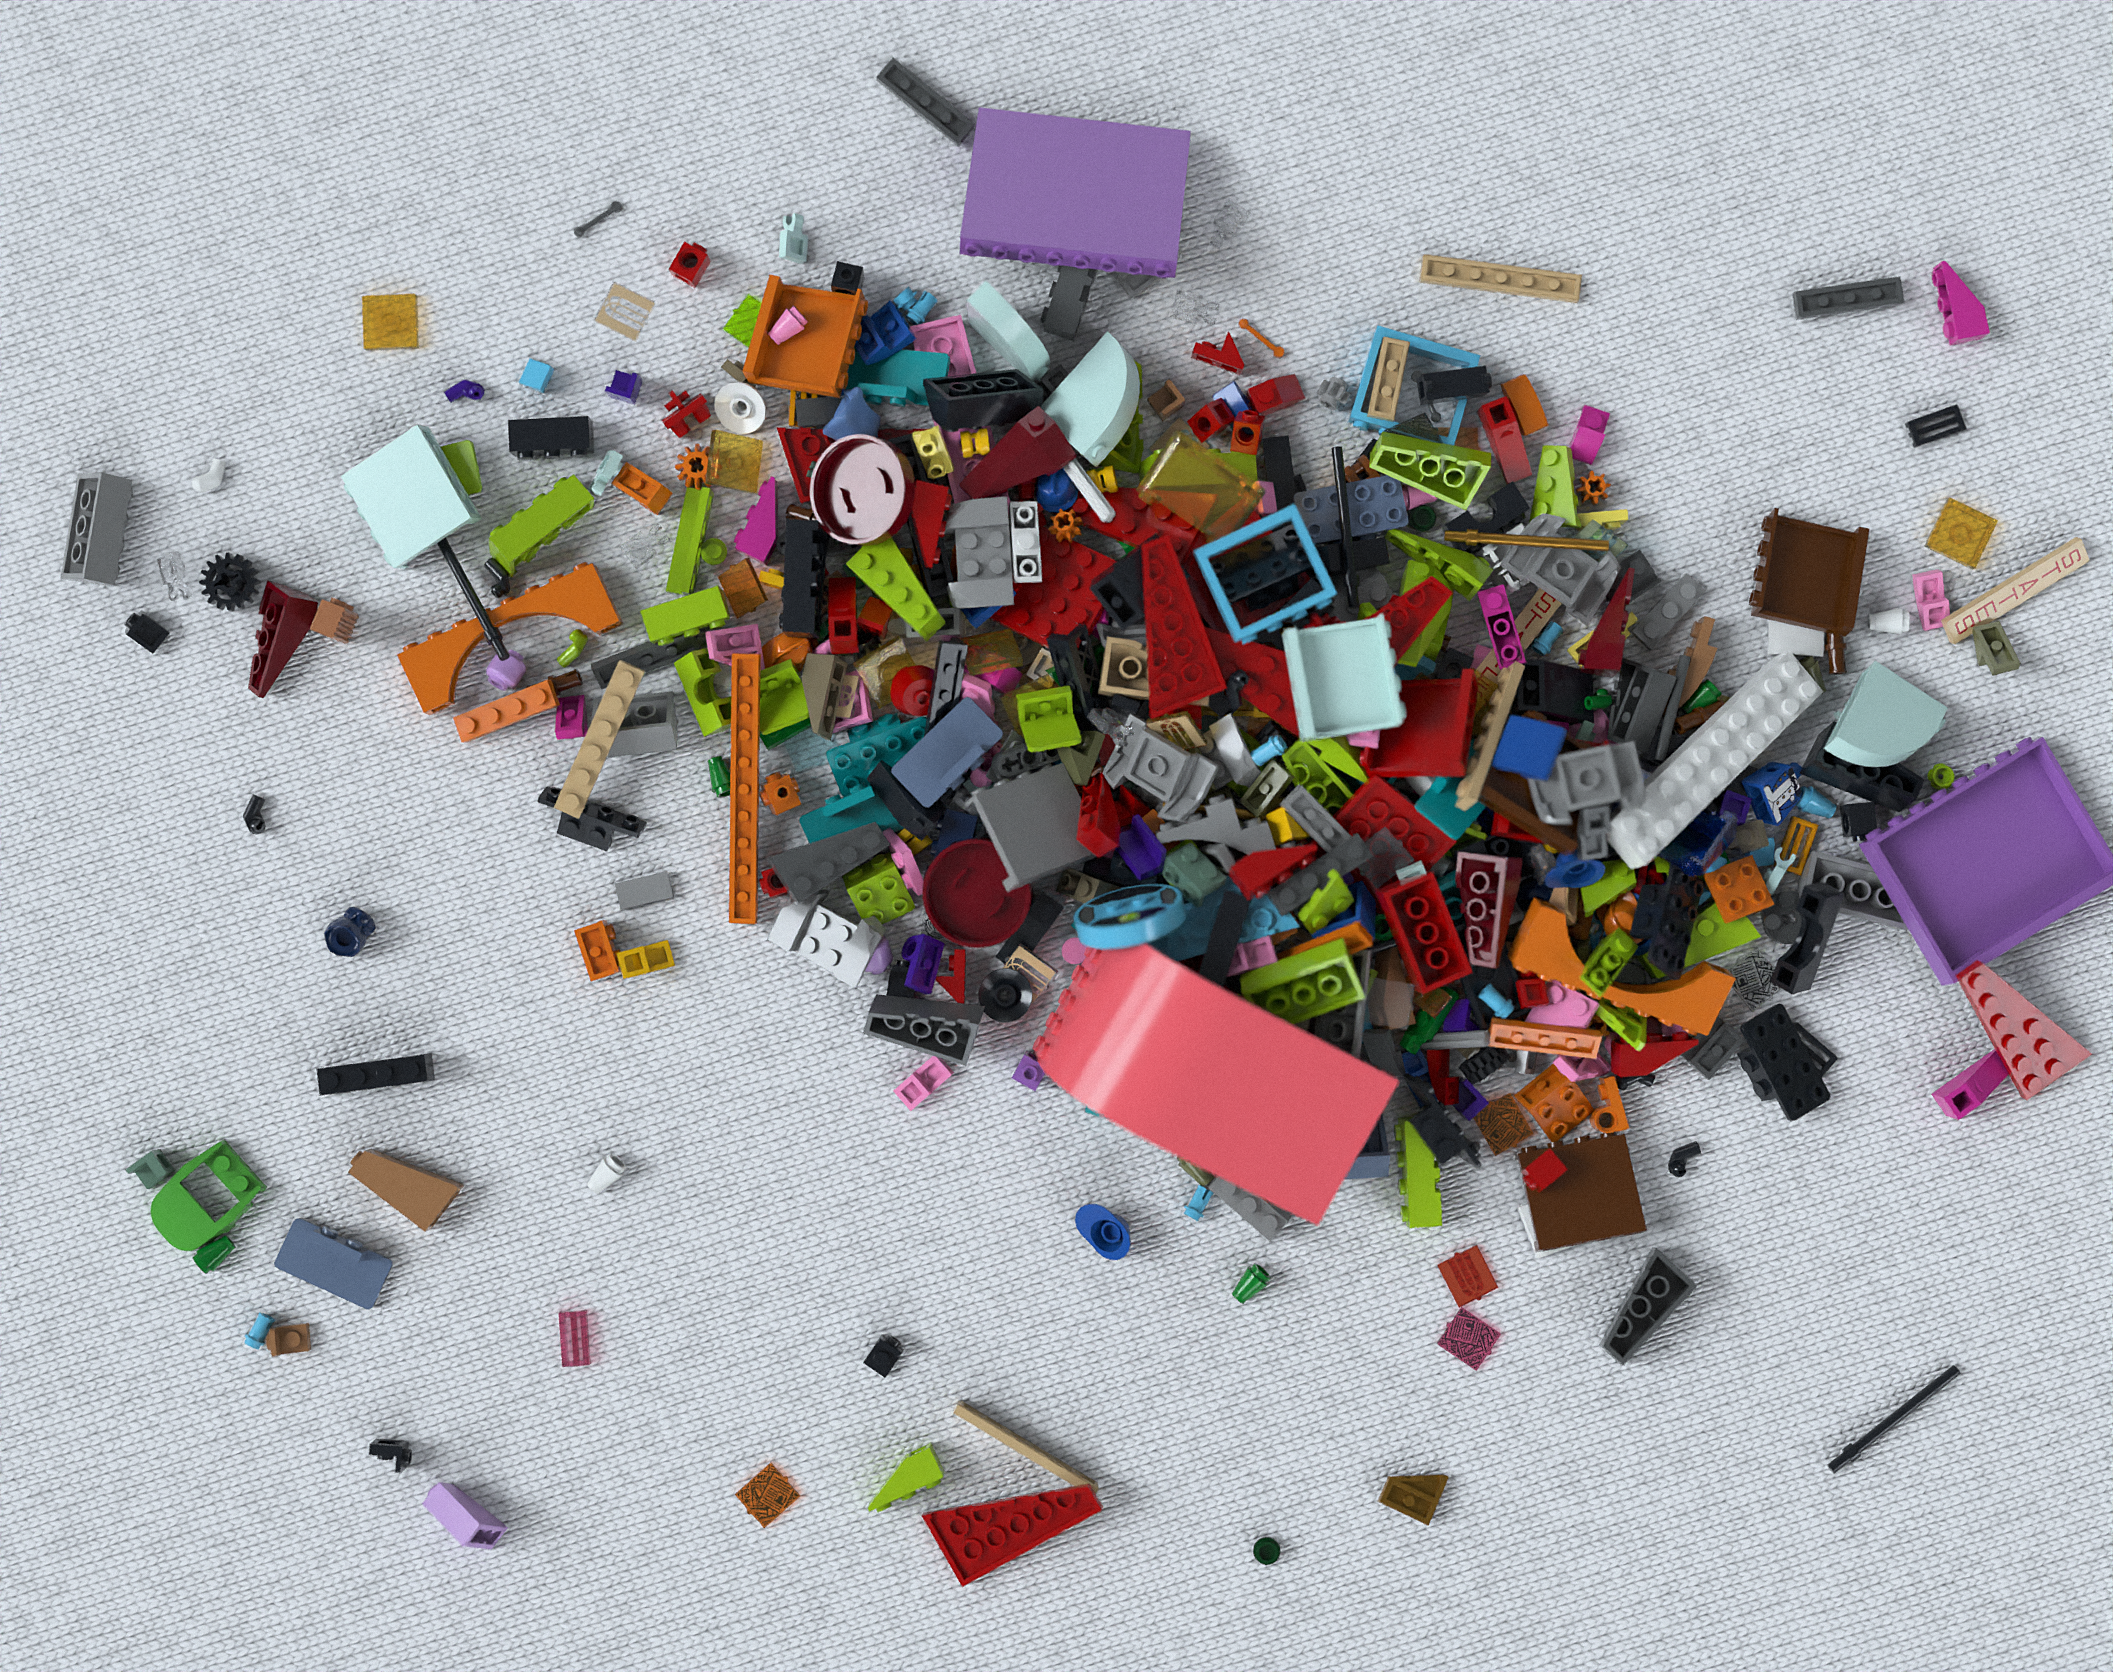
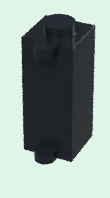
[1417,365,1492,405]

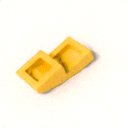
[616,940,675,979]

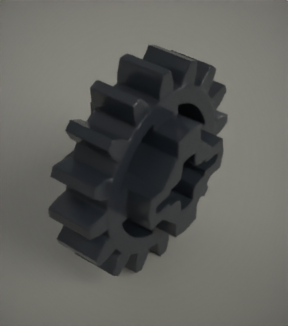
[199,552,261,612]

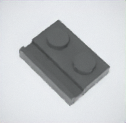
[1605,550,1662,602]
[1680,1016,1745,1080]

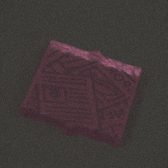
[1436,1307,1501,1371]

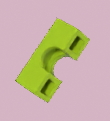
[674,647,731,737]

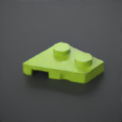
[1580,859,1636,917]
[1298,869,1354,935]
[1594,997,1647,1051]

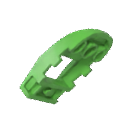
[151,1139,267,1251]

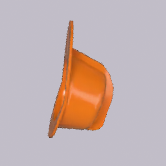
[762,632,819,672]
[1596,891,1644,944]

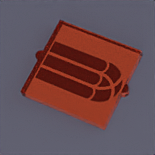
[1437,1245,1499,1307]

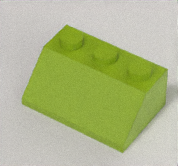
[640,586,731,646]

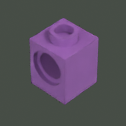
[1012,1050,1045,1091]

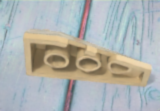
[1098,637,1209,706]

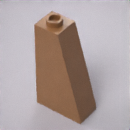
[348,1149,464,1232]

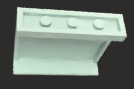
[341,425,482,569]
[1282,614,1406,742]

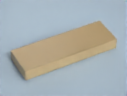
[1367,337,1410,422]

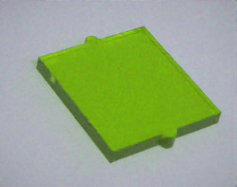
[722,294,761,348]

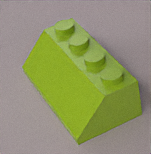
[1240,938,1365,1024]

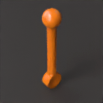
[1239,318,1284,358]

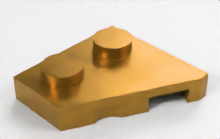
[1377,1475,1449,1526]

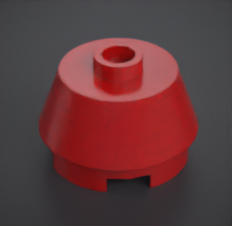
[890,665,934,716]

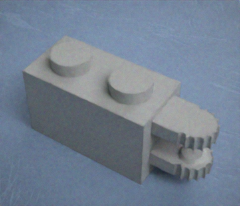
[887,608,966,643]

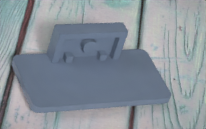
[1294,475,1408,545]
[891,697,1003,808]
[274,1218,393,1309]

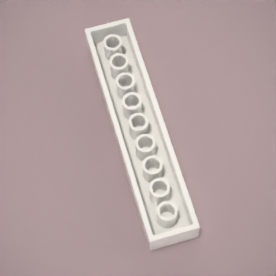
[1606,650,1824,869]

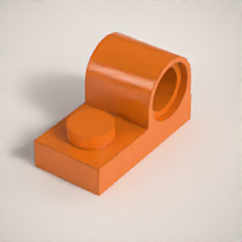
[611,462,673,516]
[1589,1075,1629,1133]

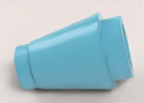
[1795,786,1837,819]

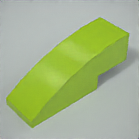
[1300,735,1369,783]

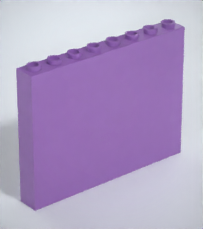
[960,107,1191,278]
[1859,737,2113,986]

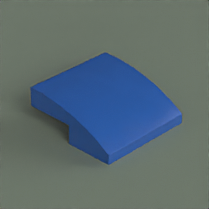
[855,300,917,365]
[1491,715,1567,781]

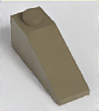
[802,653,848,740]

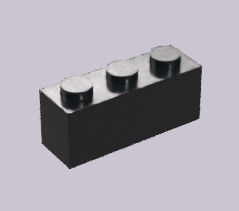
[508,416,594,460]

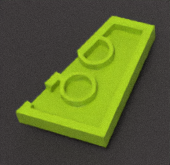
[1529,445,1581,528]

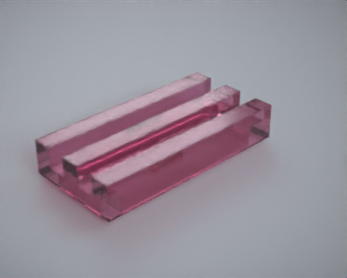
[558,1310,591,1367]

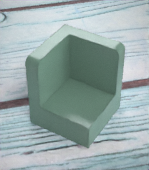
[126,1149,176,1189]

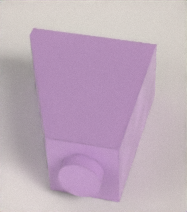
[422,1482,508,1549]

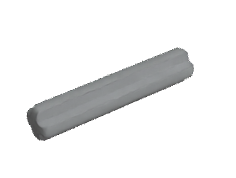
[1420,1030,1490,1050]

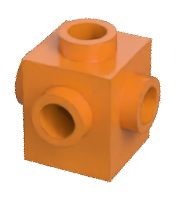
[759,771,801,815]

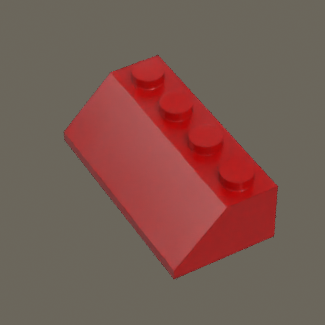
[1375,872,1473,994]

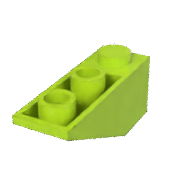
[1580,928,1639,997]
[867,1443,945,1512]

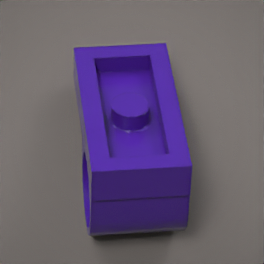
[901,934,945,995]

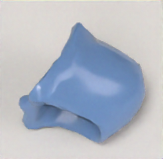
[823,387,881,441]

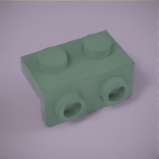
[1162,842,1226,908]

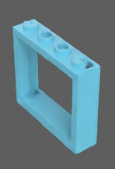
[1348,325,1480,445]
[1193,504,1337,644]

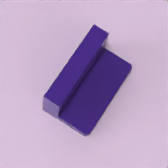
[1115,814,1167,881]

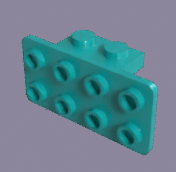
[845,346,950,407]
[826,713,927,796]
[1415,739,1495,840]
[799,782,904,844]

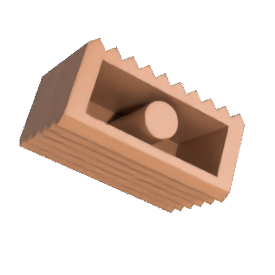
[310,598,359,644]

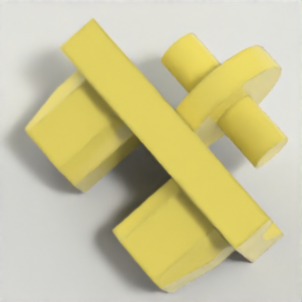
[912,425,954,479]

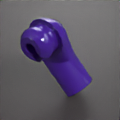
[444,379,485,403]

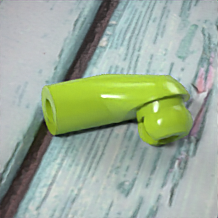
[557,629,588,668]

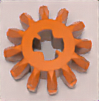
[675,444,721,490]

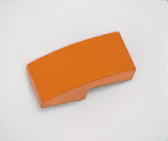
[1500,374,1548,436]

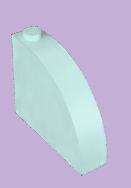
[967,281,1050,382]
[1041,331,1140,467]
[1824,661,1948,767]

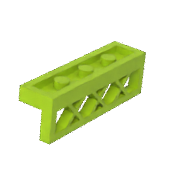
[666,487,714,596]

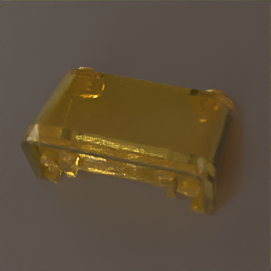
[1136,430,1266,545]

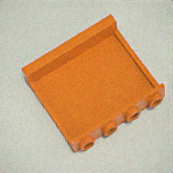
[742,275,868,398]

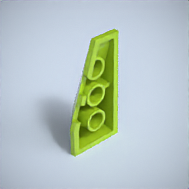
[1282,739,1356,816]

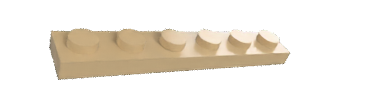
[554,660,645,819]
[1455,661,1525,811]

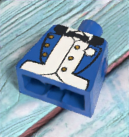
[1742,762,1802,826]

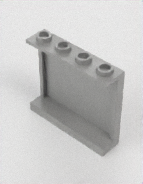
[965,763,1096,892]

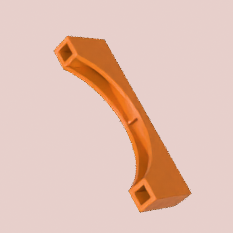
[397,562,623,715]
[1507,897,1736,1036]

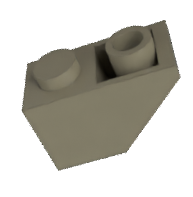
[1056,868,1121,904]

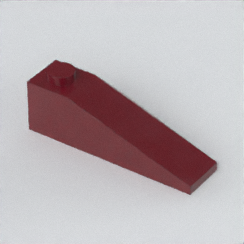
[959,406,1077,499]
[248,580,318,698]
[1455,852,1522,968]

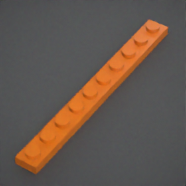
[729,653,761,924]

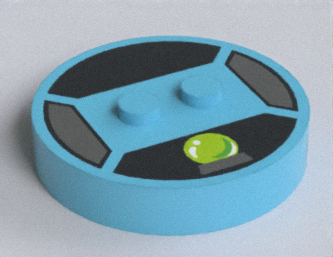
[1074,884,1186,949]

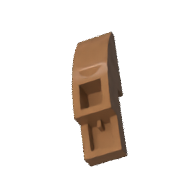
[1661,616,1718,719]

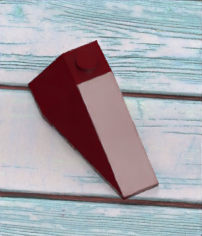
[1577,568,1635,678]

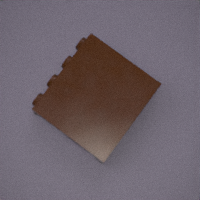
[1749,508,1870,637]
[1477,711,1593,856]
[1515,1132,1647,1253]

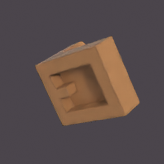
[266,1323,311,1357]

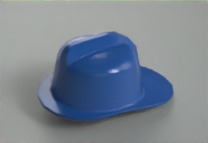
[1036,468,1079,513]
[1545,849,1605,888]
[1075,1204,1131,1260]

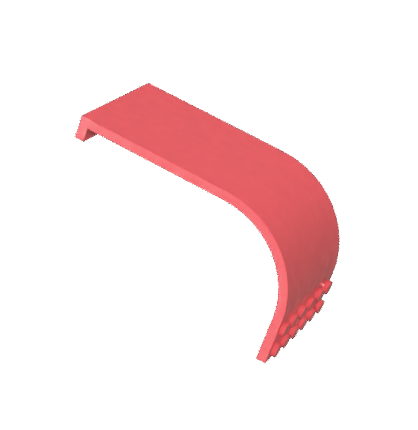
[1033,942,1399,1226]

